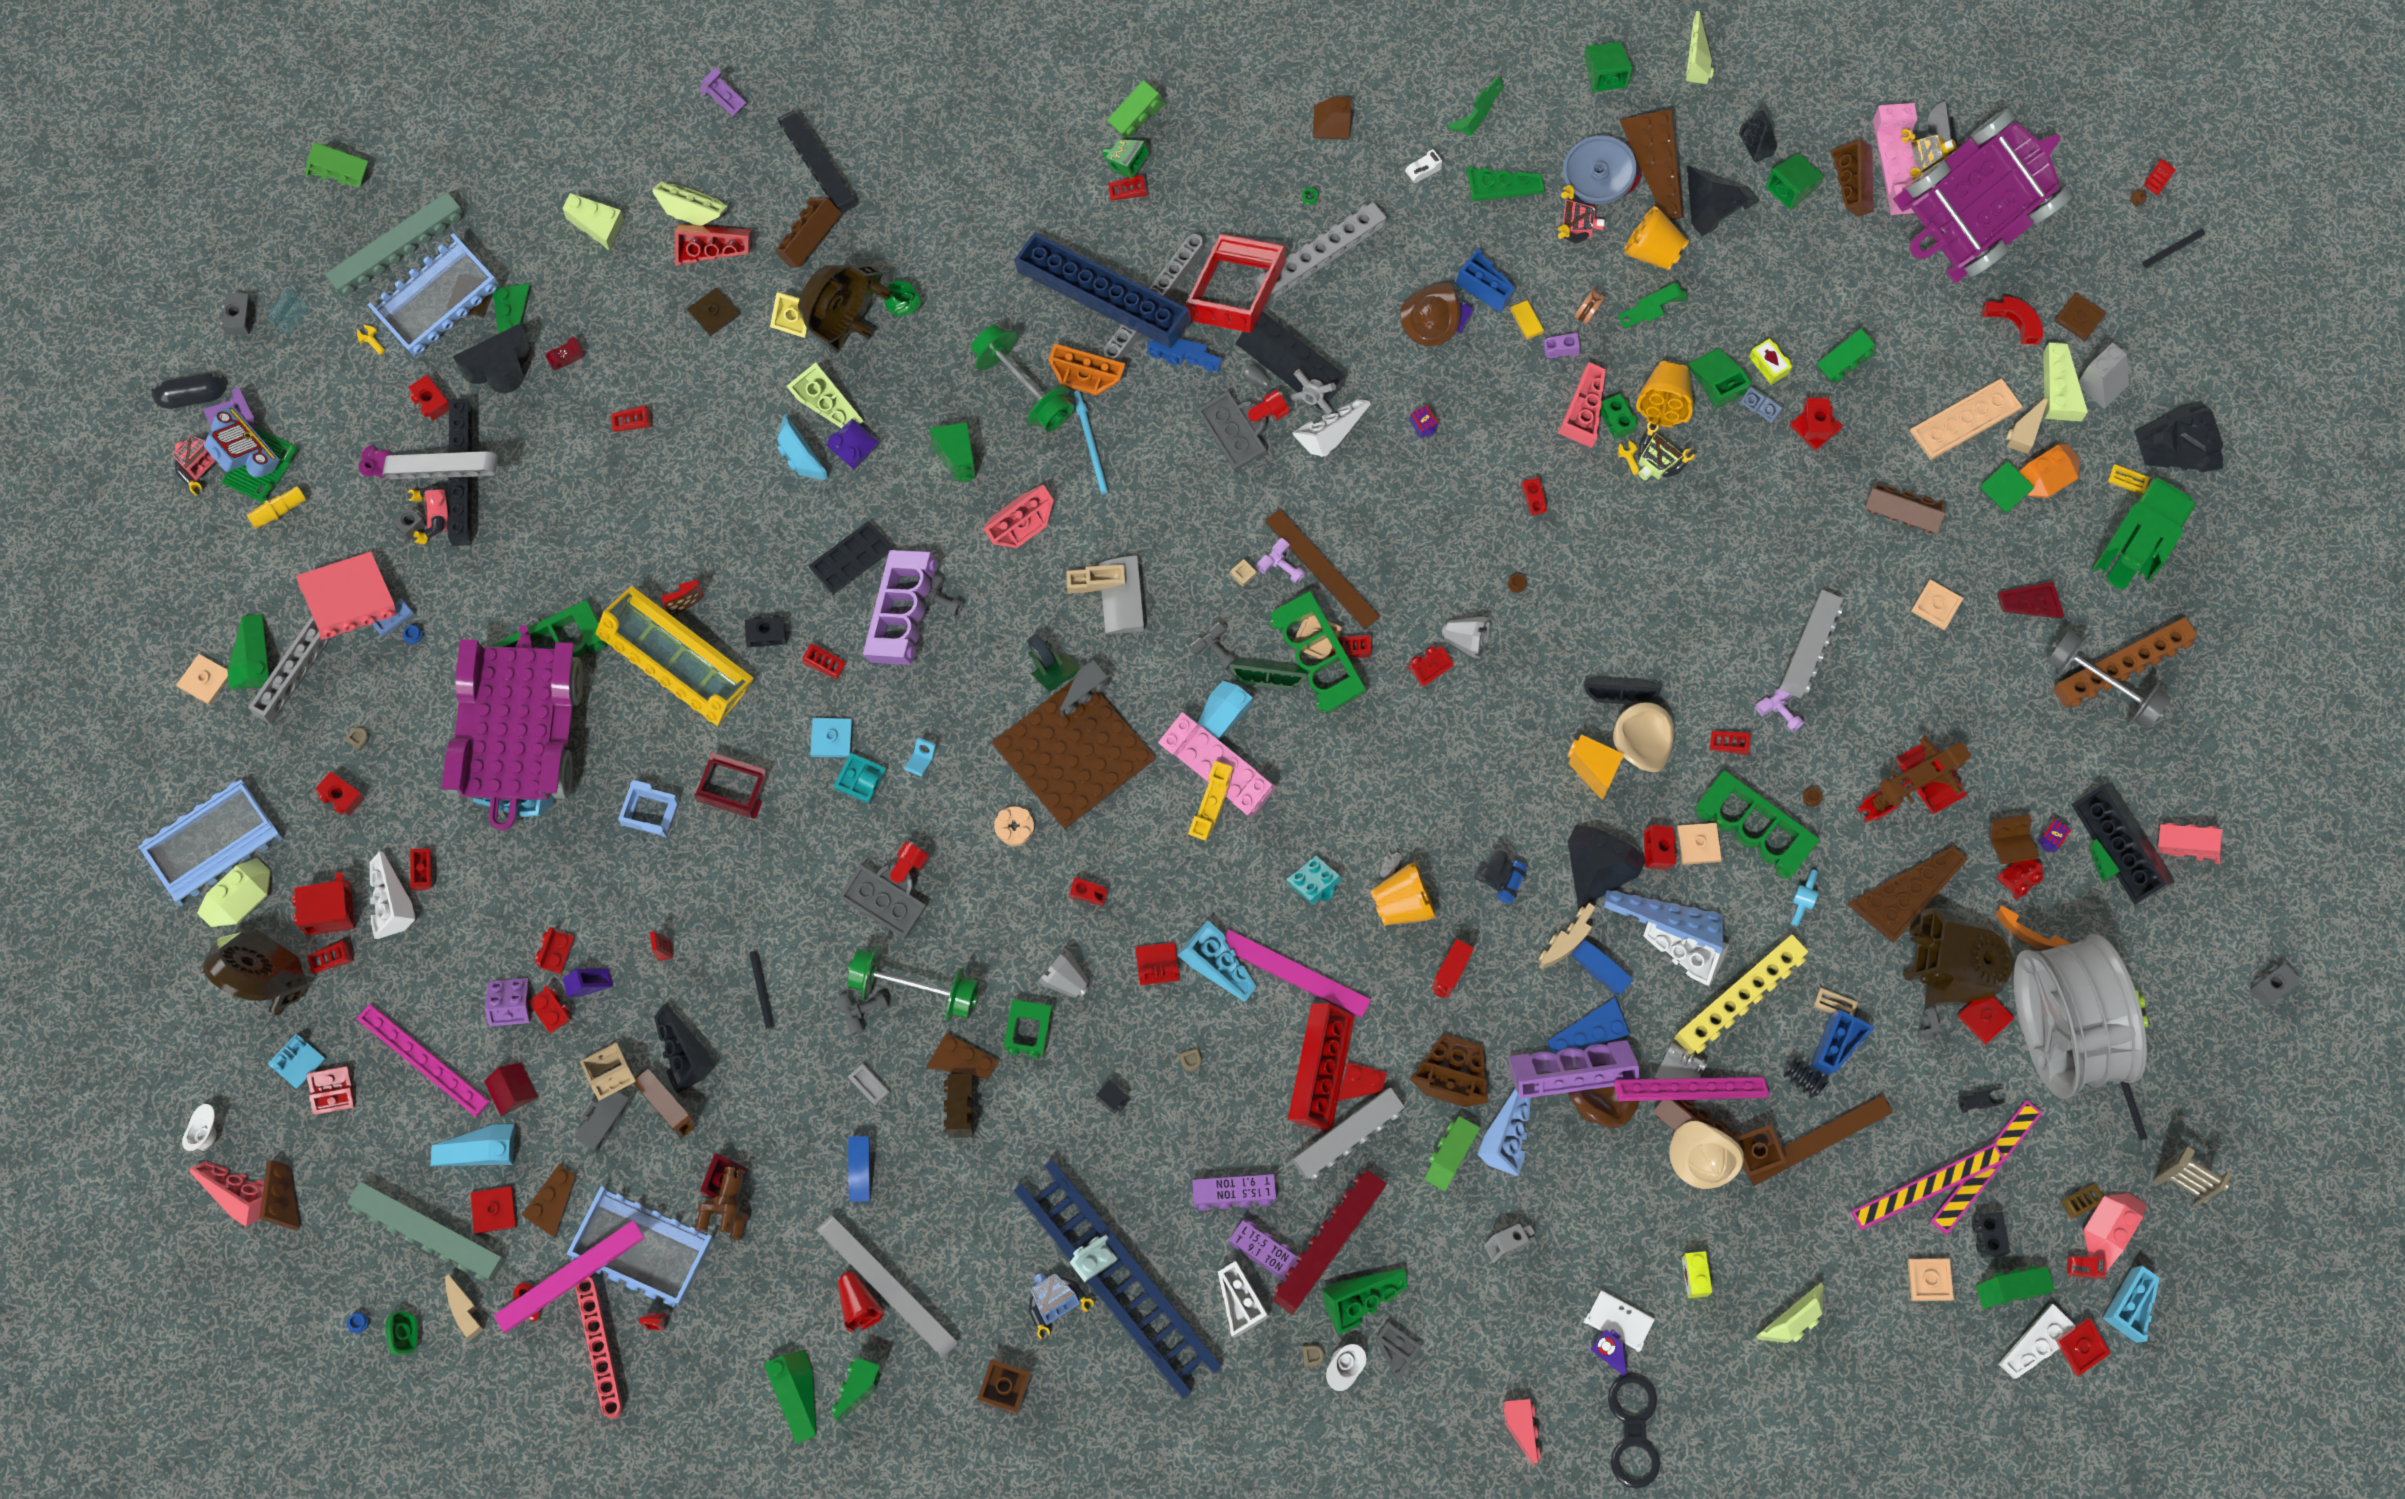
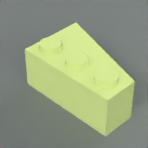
[563,193,624,251]

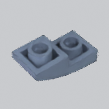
[1740,387,1784,423]

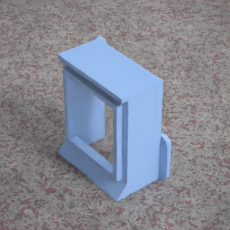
[618,780,679,838]

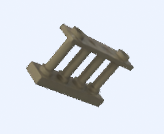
[2154,1147,2232,1206]

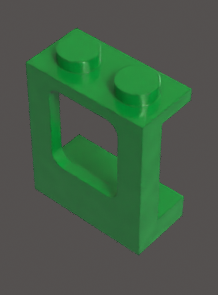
[1003,1000,1052,1059]

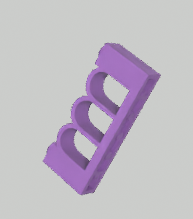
[863,550,938,665]
[1509,1040,1639,1099]

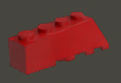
[675,224,752,266]

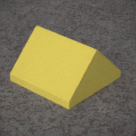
[770,292,808,338]

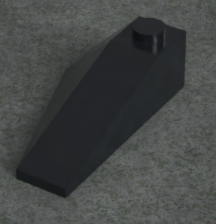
[1739,110,1777,163]
[654,1004,714,1092]

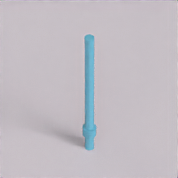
[1073,391,1108,494]

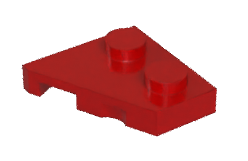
[1338,1063,1387,1101]

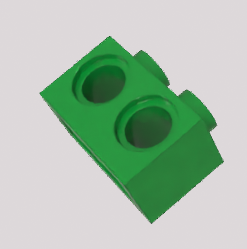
[1600,394,1638,440]

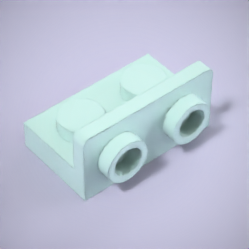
[1070,1235,1117,1282]

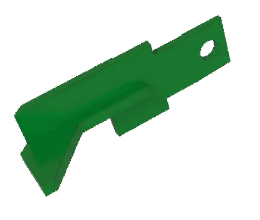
[1447,76,1504,136]
[1617,282,1689,329]

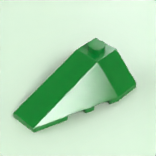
[227,614,269,690]
[1322,1269,1408,1335]
[764,1350,816,1444]

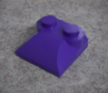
[826,418,879,470]

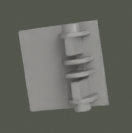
[1655,1043,1708,1079]

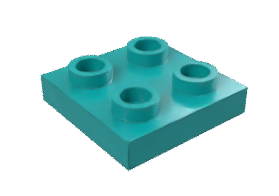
[833,753,886,804]
[1286,856,1342,905]

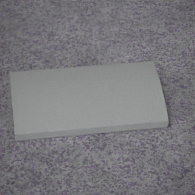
[1099,556,1144,634]

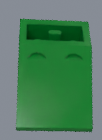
[1687,348,1752,409]
[831,1357,883,1424]

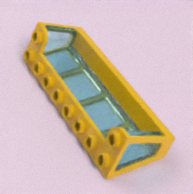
[595,586,754,727]

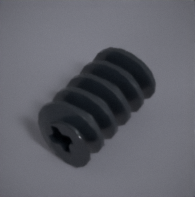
[1783,1055,1829,1099]

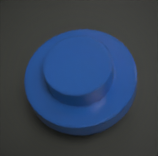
[403,625,423,644]
[347,1312,369,1334]

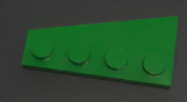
[1466,166,1544,202]

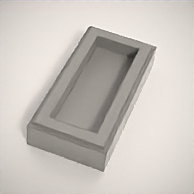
[848,1063,890,1106]

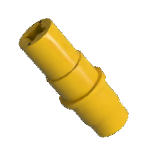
[246,486,306,529]

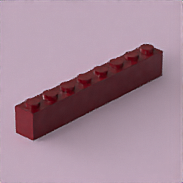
[1273,1170,1387,1316]

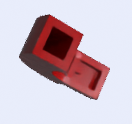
[1982,296,2044,345]

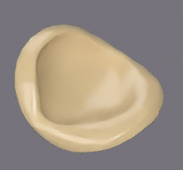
[1613,702,1674,772]
[1670,1121,1744,1189]

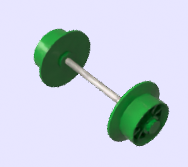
[971,325,1074,432]
[847,945,979,1022]

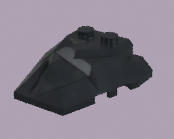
[2134,401,2223,472]

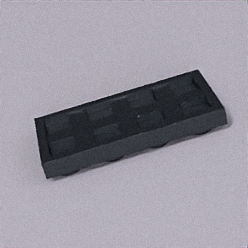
[809,521,893,595]

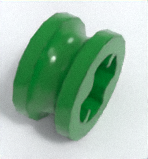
[1302,187,1318,206]

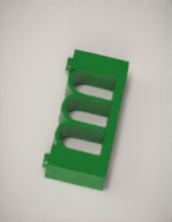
[1269,591,1367,715]
[488,600,608,658]
[1694,770,1820,880]

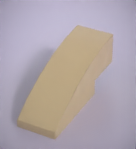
[1066,565,1125,594]
[445,1274,484,1341]

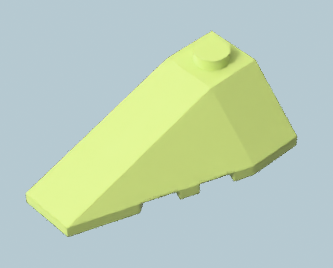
[1686,11,1714,84]
[787,362,863,428]

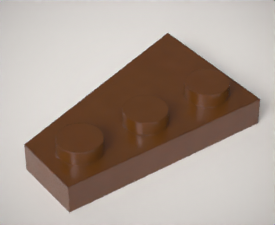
[926,1033,999,1080]
[259,1160,300,1230]
[522,1165,576,1239]

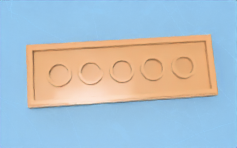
[1910,378,2023,460]

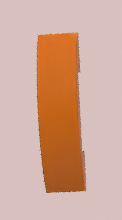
[1995,905,2071,950]

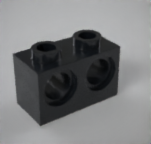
[1972,1212,2010,1258]

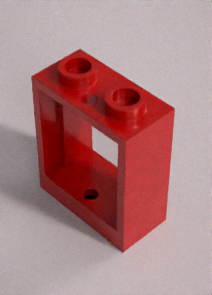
[1431,939,1474,999]

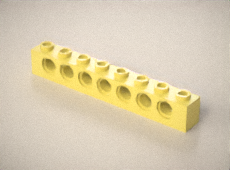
[1675,935,1808,1055]

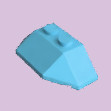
[777,414,828,480]

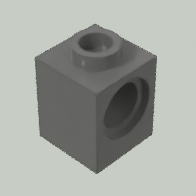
[392,507,426,541]

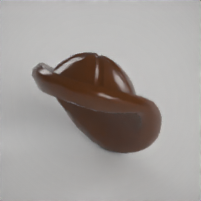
[1400,283,1460,347]
[1568,1086,1639,1128]

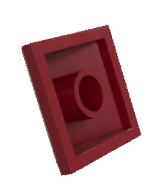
[484,1063,538,1116]
[699,1153,747,1199]

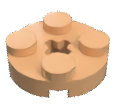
[995,807,1034,846]

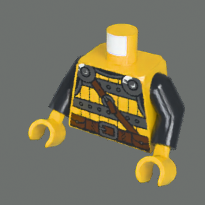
[1901,129,1957,181]

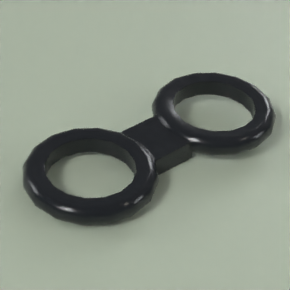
[1608,1374,1660,1489]

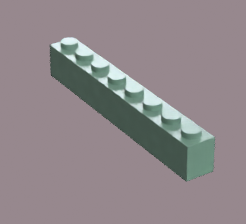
[325,192,463,298]
[347,1181,505,1283]

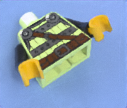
[1638,421,1696,480]

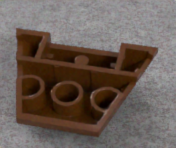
[1410,1034,1489,1107]

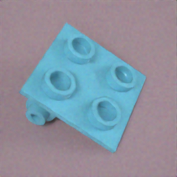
[268,1034,325,1089]

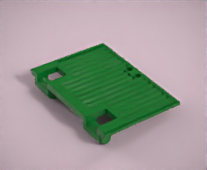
[220,427,301,504]

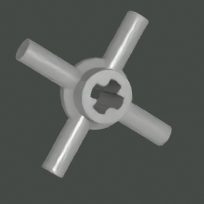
[1291,369,1336,415]

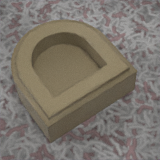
[344,727,369,751]
[1178,1048,1201,1072]
[1302,1345,1324,1368]

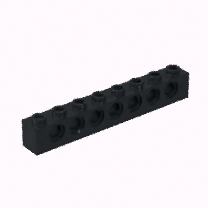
[448,398,472,546]

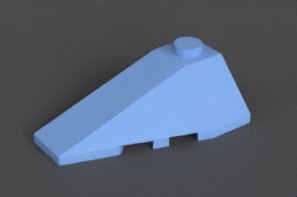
[1477,1088,1531,1176]

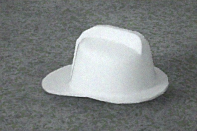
[182,1104,217,1151]
[1326,1344,1366,1391]

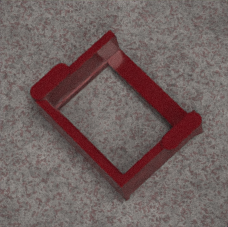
[694,752,768,819]

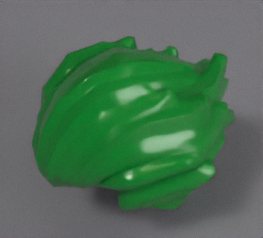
[884,280,922,318]

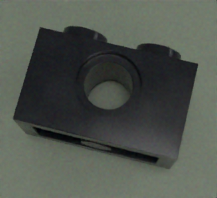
[745,615,786,648]

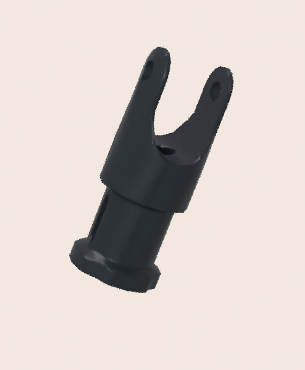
[1958,1087,2006,1113]

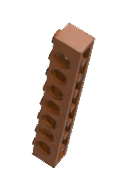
[2053,617,2198,708]

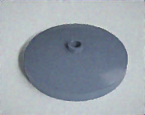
[1563,136,1636,204]

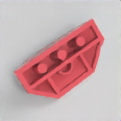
[983,485,1054,548]
[2083,1193,2147,1271]

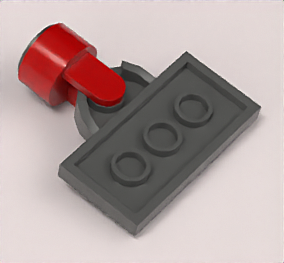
[1196,389,1291,472]
[838,840,930,939]

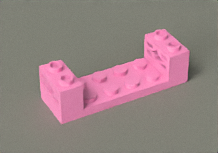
[1873,103,1917,215]
[1158,712,1277,818]

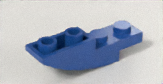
[1147,339,1222,372]

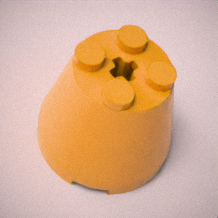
[1624,206,1689,270]
[1636,361,1694,428]
[1370,862,1436,926]

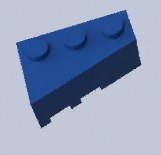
[1455,248,1515,313]
[1810,1010,1875,1076]

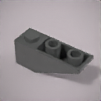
[1060,660,1108,718]

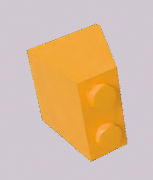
[1568,735,1624,799]

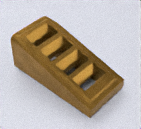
[2061,1183,2104,1220]

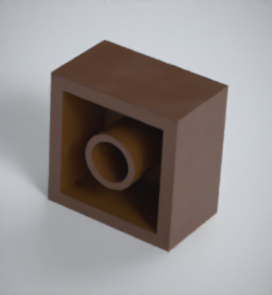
[977,1359,1031,1416]

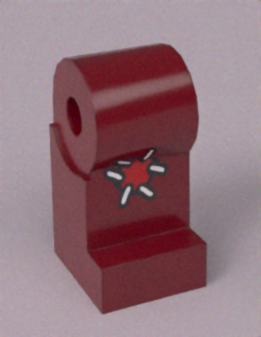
[545,336,584,370]

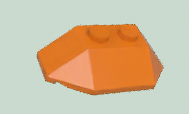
[1048,344,1125,396]
[2019,443,2079,498]

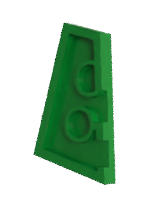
[493,283,531,334]

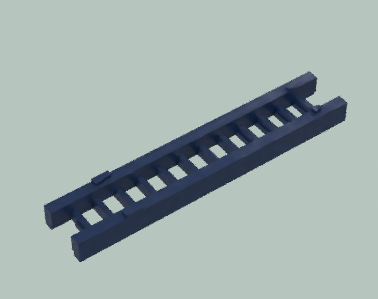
[1014,1160,1222,1401]

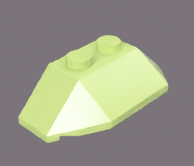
[652,181,728,226]
[197,858,271,927]
[1756,1283,1824,1343]

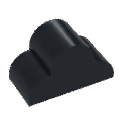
[453,323,531,393]

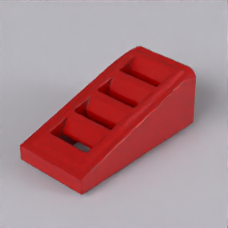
[2144,159,2176,195]
[1108,175,1148,201]
[611,406,652,432]
[1331,636,1371,658]
[802,643,846,680]
[1710,731,1752,756]
[650,931,673,961]
[307,941,354,974]
[639,1313,667,1330]

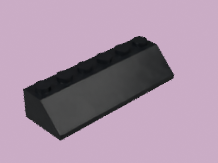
[1236,311,1346,410]
[2072,783,2175,905]

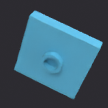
[810,718,852,758]

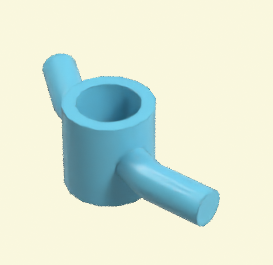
[1791,870,1818,926]

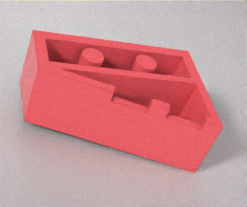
[2158,823,2222,864]

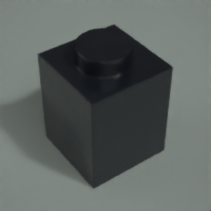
[1096,1080,1128,1114]

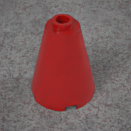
[838,1272,885,1332]

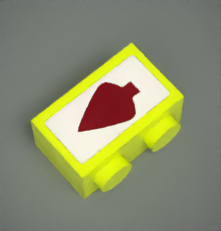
[1749,339,1792,385]
[1682,1251,1712,1298]

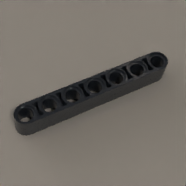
[777,110,856,214]

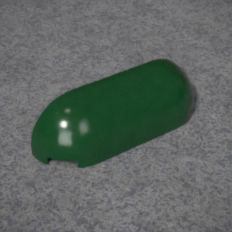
[1230,658,1307,690]

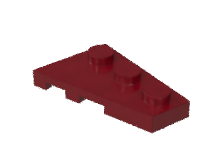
[1997,582,2064,619]

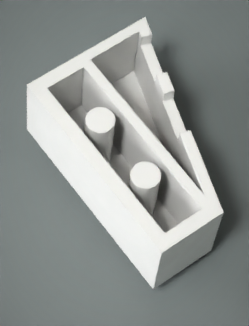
[1218,1261,1270,1338]

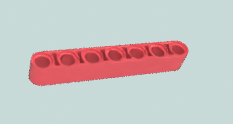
[575,1277,623,1419]

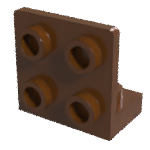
[1988,815,2039,864]

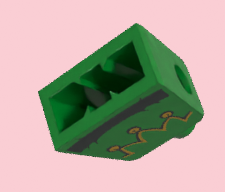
[1103,139,1149,179]

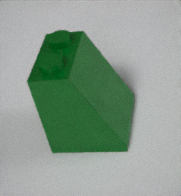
[1584,42,1632,93]
[1765,153,1824,211]
[929,422,975,482]

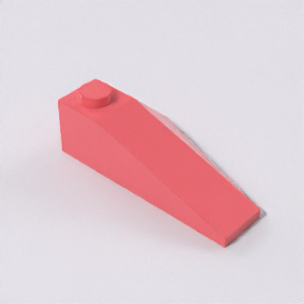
[190,1161,264,1226]

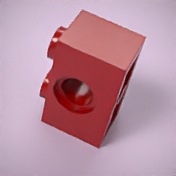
[408,375,449,421]
[1803,398,1834,440]
[315,771,365,816]
[1643,825,1677,870]

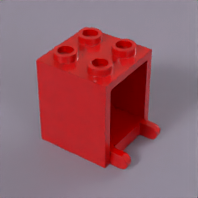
[292,872,355,936]

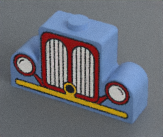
[204,405,280,477]

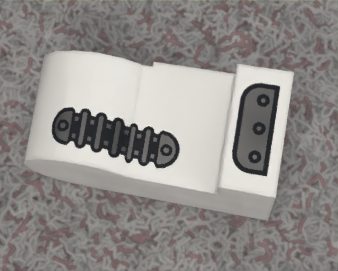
[1405,149,1442,183]

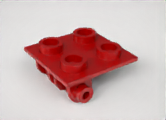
[1135,942,1179,986]

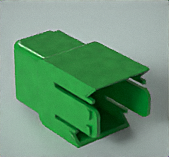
[2091,478,2196,590]

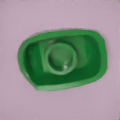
[385,1310,418,1355]

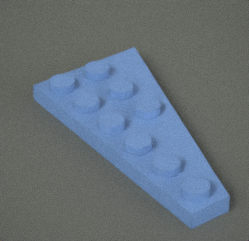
[1604,890,1723,954]

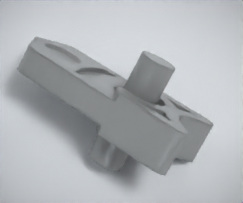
[1380,851,1402,879]

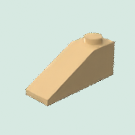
[2006,398,2048,454]

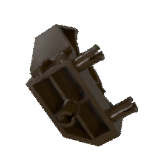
[798,264,893,353]
[1903,907,2013,1006]
[199,930,307,1015]

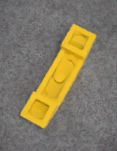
[1188,761,1233,841]

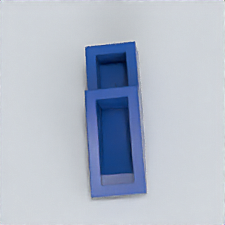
[1571,940,1633,995]
[848,1136,870,1202]

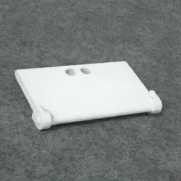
[1583,1290,1655,1352]

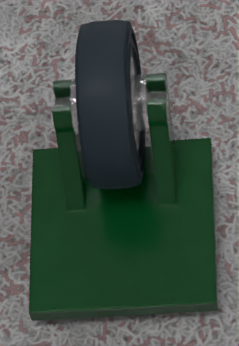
[1027,634,1080,692]

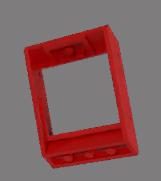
[1186,234,1286,333]

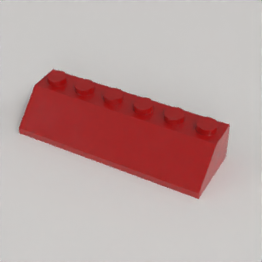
[1288,1003,1355,1131]

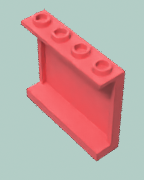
[296,552,396,640]

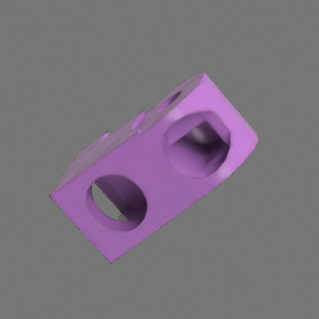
[1543,333,1580,358]

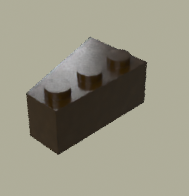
[944,1074,973,1138]

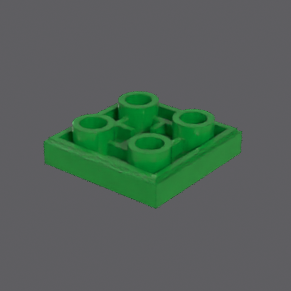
[1980,461,2035,514]

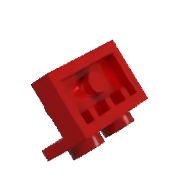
[1406,645,1454,686]
[1997,860,2044,900]
[535,927,575,975]
[528,985,571,1034]

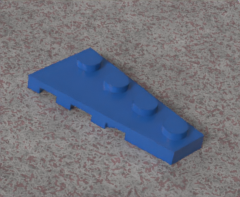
[1547,998,1630,1054]

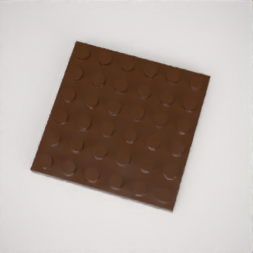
[992,680,1156,830]

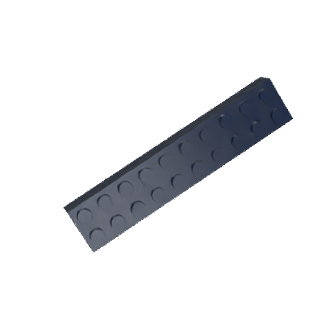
[1014,232,1191,349]

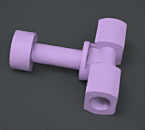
[1256,538,1306,584]
[1755,688,1804,732]

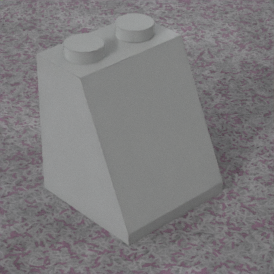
[2079,343,2129,409]

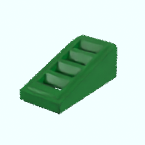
[2088,839,2119,883]

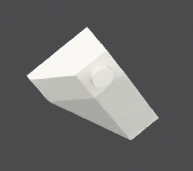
[1292,399,1371,457]
[370,851,415,939]
[1644,922,1729,986]

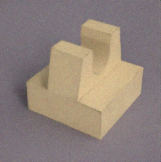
[1230,559,1257,587]

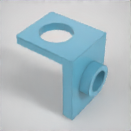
[904,737,936,777]

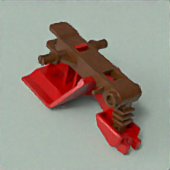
[1857,736,1971,823]

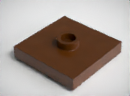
[2054,293,2106,342]

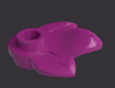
[358,445,392,478]

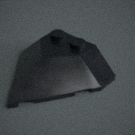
[1686,165,1760,237]
[1567,825,1645,909]

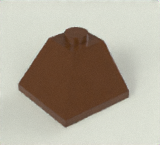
[1313,97,1351,140]
[1733,1124,1787,1177]

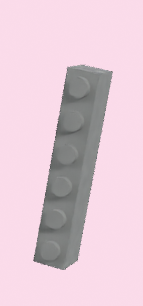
[1779,590,1844,699]
[1290,1088,1405,1180]

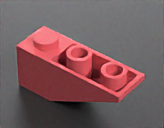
[1503,1399,1541,1465]

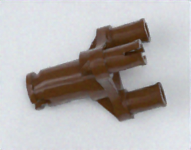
[694,1167,749,1240]

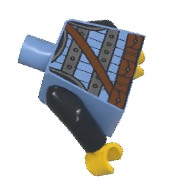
[1029,1273,1094,1339]

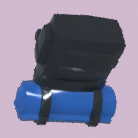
[1474,850,1527,904]

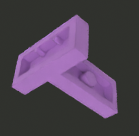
[699,67,746,117]

